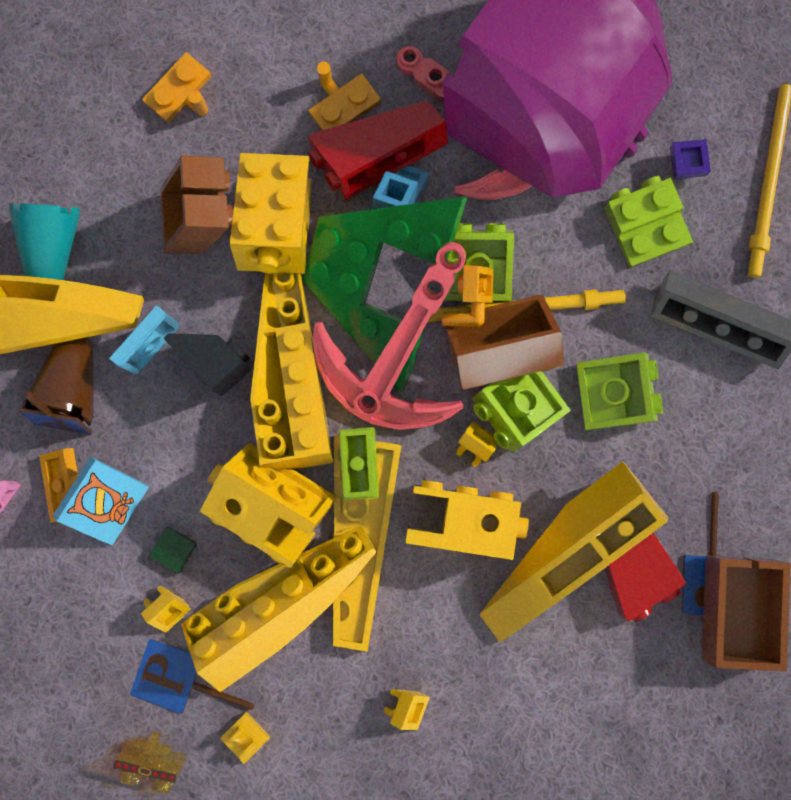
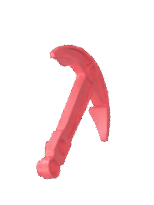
[397,46,532,200]
[313,242,466,430]

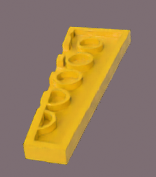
[333,434,402,652]

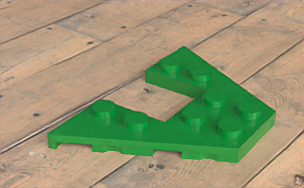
[303,196,468,392]

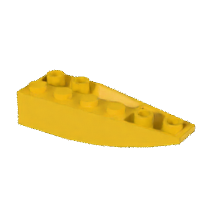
[250,272,334,469]
[0,275,144,354]
[479,461,668,643]
[181,526,376,692]

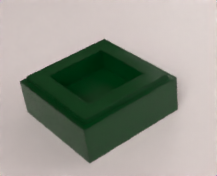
[149,526,197,574]

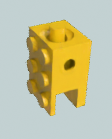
[230,153,312,274]
[199,443,337,568]
[406,480,529,560]

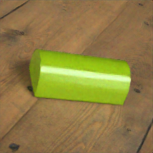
[338,427,379,500]

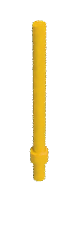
[747,84,791,278]
[427,289,626,323]

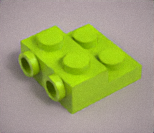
[604,176,693,269]
[444,223,514,301]
[576,352,663,430]
[472,371,571,453]

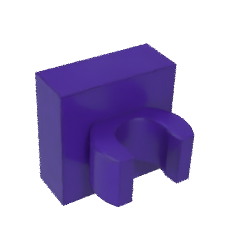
[670,139,711,179]

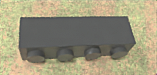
[651,269,791,370]

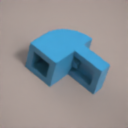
[373,165,429,209]

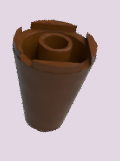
[22,337,94,426]

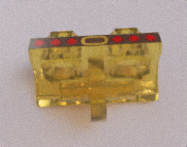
[113,731,187,794]

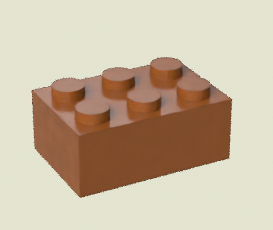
[160,155,233,254]
[445,294,564,390]
[702,555,791,672]

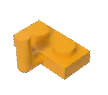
[142,52,212,124]
[308,61,381,130]
[442,266,493,327]
[39,448,79,523]

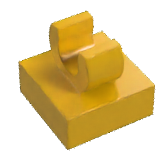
[457,420,498,467]
[141,585,191,633]
[383,689,430,730]
[220,712,270,764]

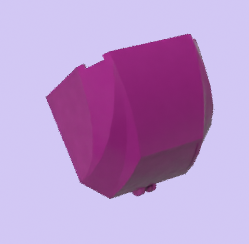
[443,0,672,198]

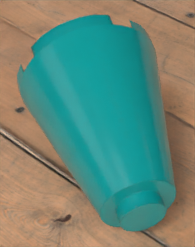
[9,203,80,280]

